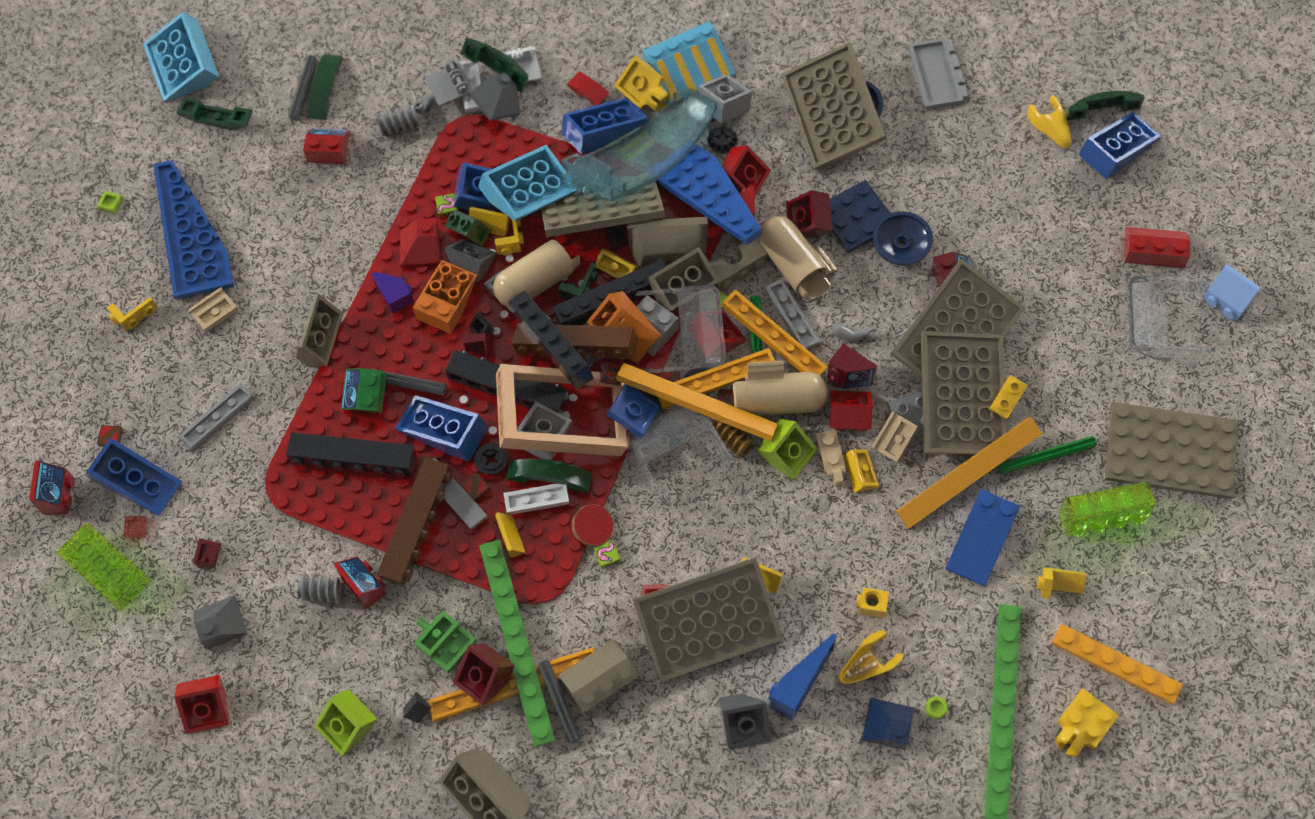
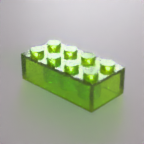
[1058,481,1156,537]
[56,522,151,612]

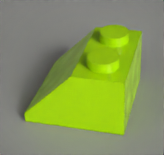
[756,419,818,480]
[314,689,377,756]

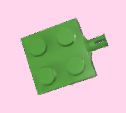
[414,611,477,674]

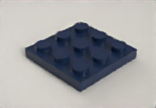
[830,180,890,253]

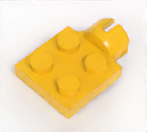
[614,55,671,111]
[1056,688,1119,756]

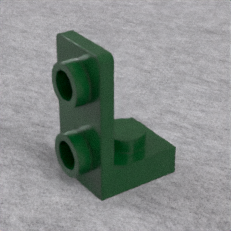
[445,210,492,246]
[558,263,598,300]

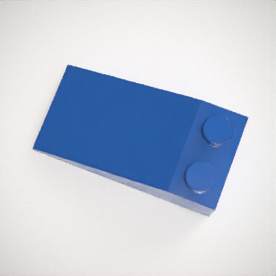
[561,98,648,154]
[1078,112,1161,179]
[453,162,535,216]
[395,395,489,461]
[86,437,182,516]
[945,489,1020,587]
[768,633,837,721]

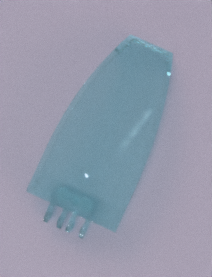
[561,89,717,202]

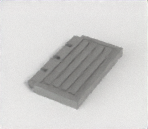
[908,38,969,110]

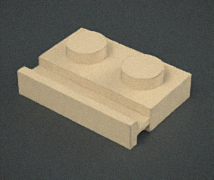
[188,287,238,333]
[872,411,919,463]

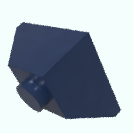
[862,698,914,750]

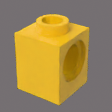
[856,588,889,618]

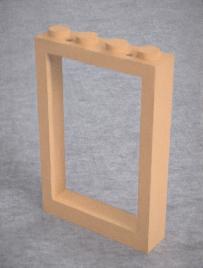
[496,364,630,456]

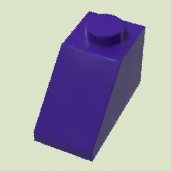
[372,272,414,313]

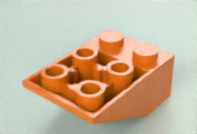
[413,260,477,334]
[587,291,661,363]

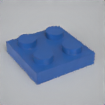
[606,384,660,439]

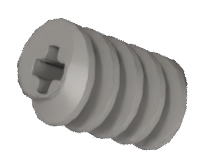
[378,105,420,136]
[298,573,345,604]

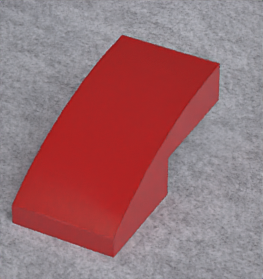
[567,71,609,106]

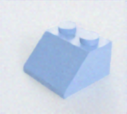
[1203,264,1261,322]

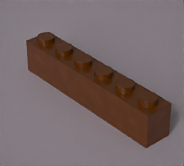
[512,323,638,360]
[377,457,453,587]

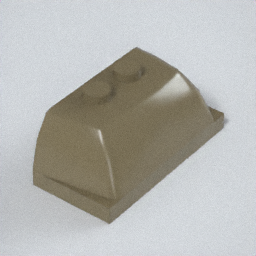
[627,217,708,268]
[438,749,530,819]

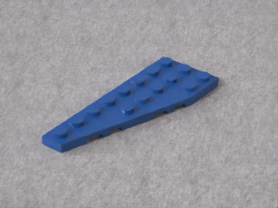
[647,142,762,245]
[153,160,234,300]

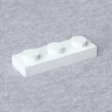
[459,60,482,113]
[504,483,569,515]

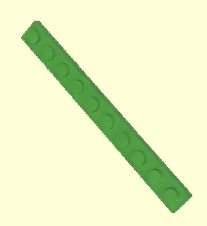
[479,540,556,748]
[984,604,1021,819]

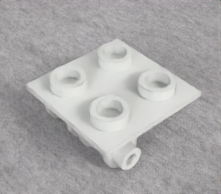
[503,46,542,82]

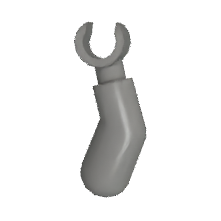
[413,93,436,114]
[832,322,878,342]

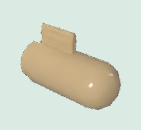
[758,216,838,300]
[493,240,580,308]
[733,361,828,416]

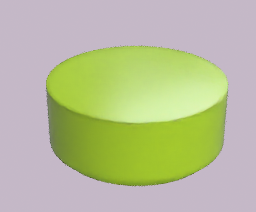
[925,696,948,720]

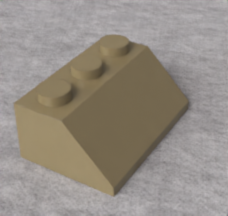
[648,247,720,312]
[296,293,343,367]
[558,640,639,712]

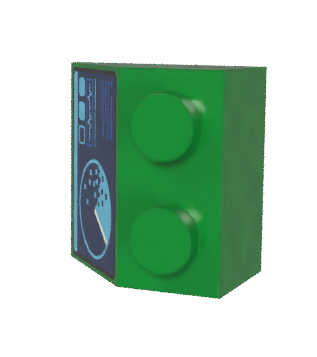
[341,368,387,414]

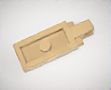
[815,430,846,487]

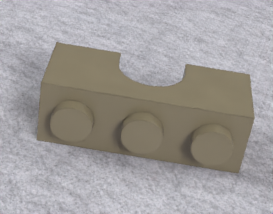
[710,239,767,291]

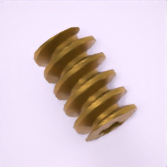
[711,420,755,459]

